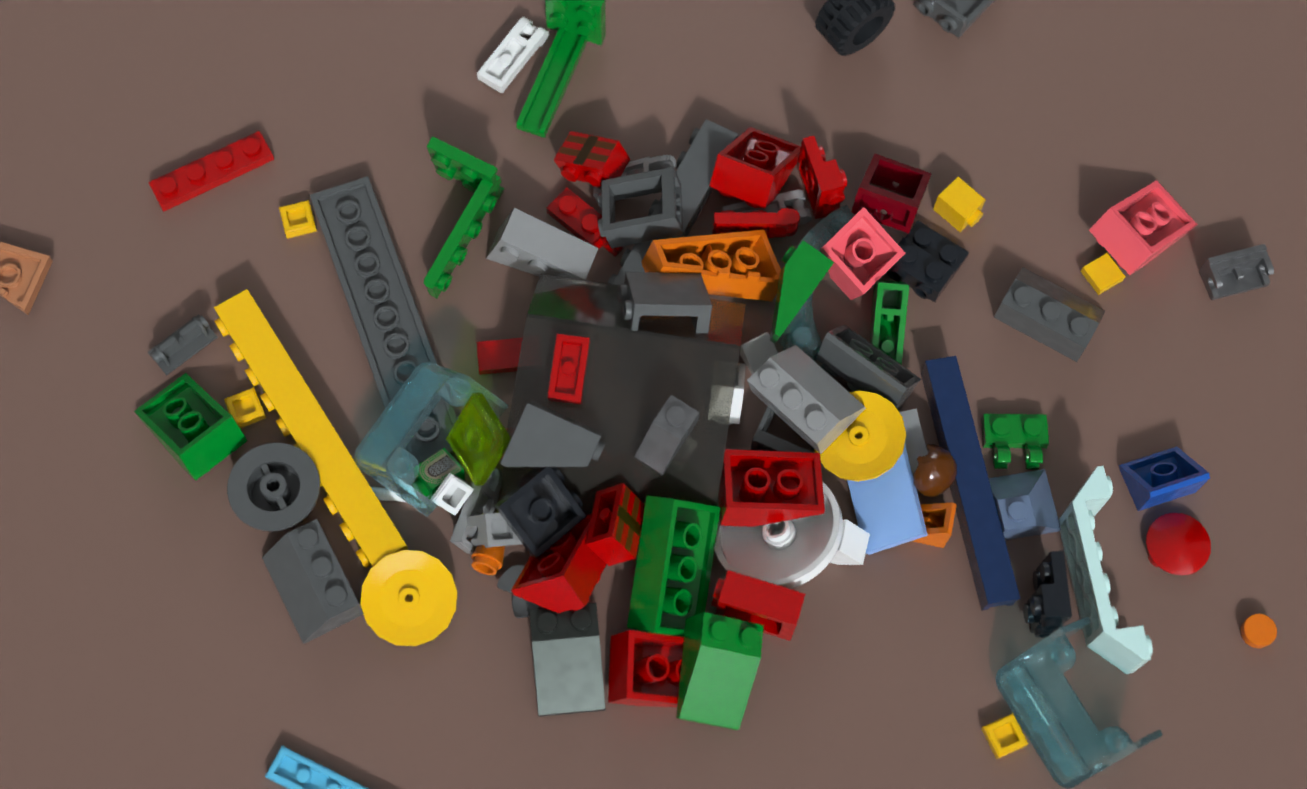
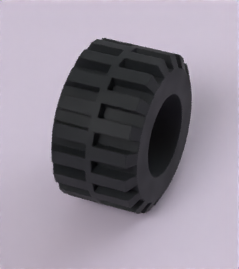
[815,0,895,56]

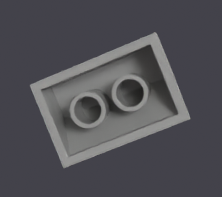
[747,345,866,454]

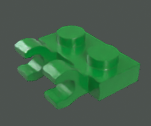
[981,414,1049,469]

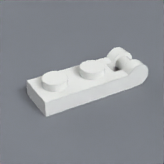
[477,17,549,93]

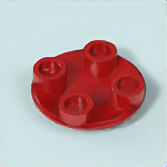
[1146,513,1211,576]

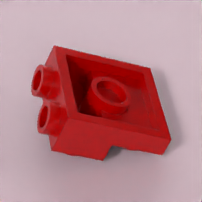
[797,135,847,219]

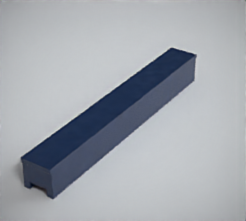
[921,356,1020,611]

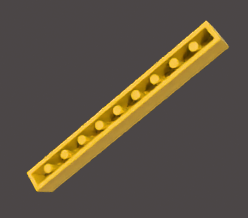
[214,289,408,568]

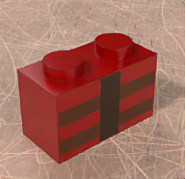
[553,131,631,187]
[586,483,645,566]

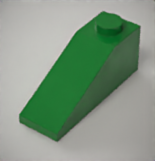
[770,240,834,344]
[870,280,910,365]

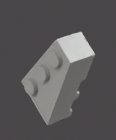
[486,208,598,289]

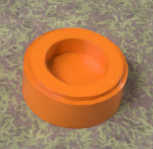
[1240,614,1277,649]

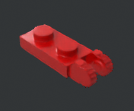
[712,208,801,238]

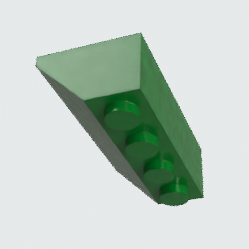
[627,496,721,636]

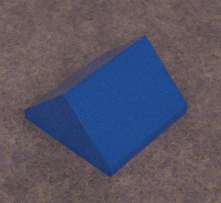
[1119,446,1210,511]

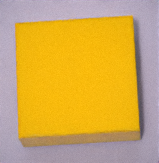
[279,200,317,239]
[1080,253,1126,295]
[224,387,266,429]
[981,713,1028,760]

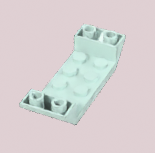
[1059,466,1153,674]

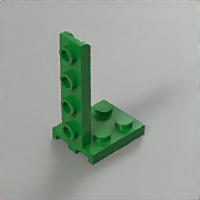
[516,0,606,138]
[424,136,504,298]

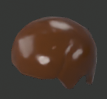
[914,444,957,497]

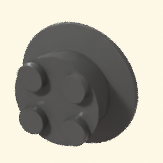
[227,443,320,531]

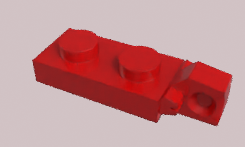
[546,187,623,257]

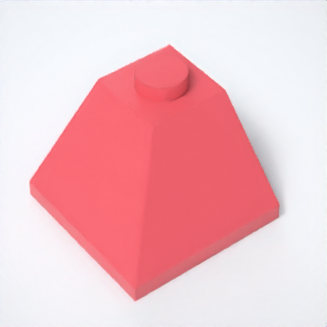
[820,207,905,300]

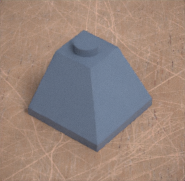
[989,469,1061,540]

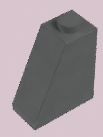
[500,400,606,467]

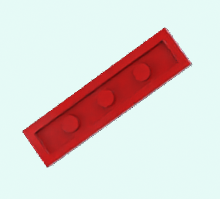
[148,130,274,212]

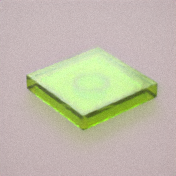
[446,392,512,486]

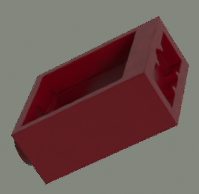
[850,153,932,234]

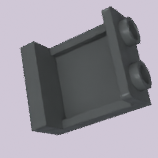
[913,0,995,38]
[618,272,712,334]

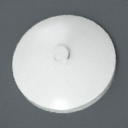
[715,482,843,589]

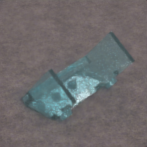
[354,362,509,517]
[996,616,1163,788]

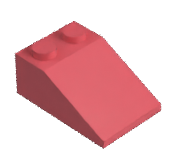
[1089,180,1198,275]

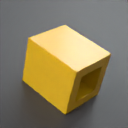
[933,177,986,232]

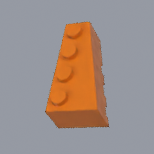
[641,230,781,301]

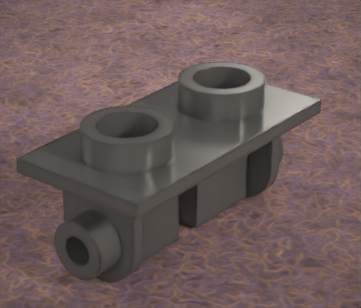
[147,314,218,375]

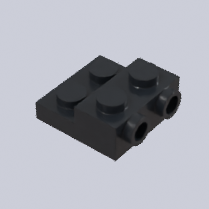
[887,220,969,303]
[494,467,587,559]
[1023,551,1072,638]

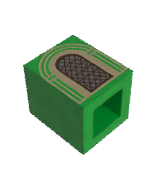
[412,447,465,507]

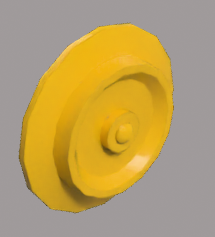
[814,390,906,482]
[360,550,457,646]

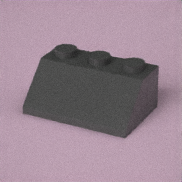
[994,267,1105,362]
[816,324,921,410]
[262,519,363,644]

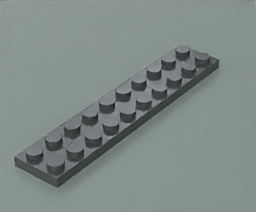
[310,176,468,472]

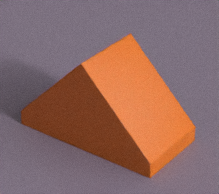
[912,502,957,548]

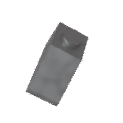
[634,395,699,475]

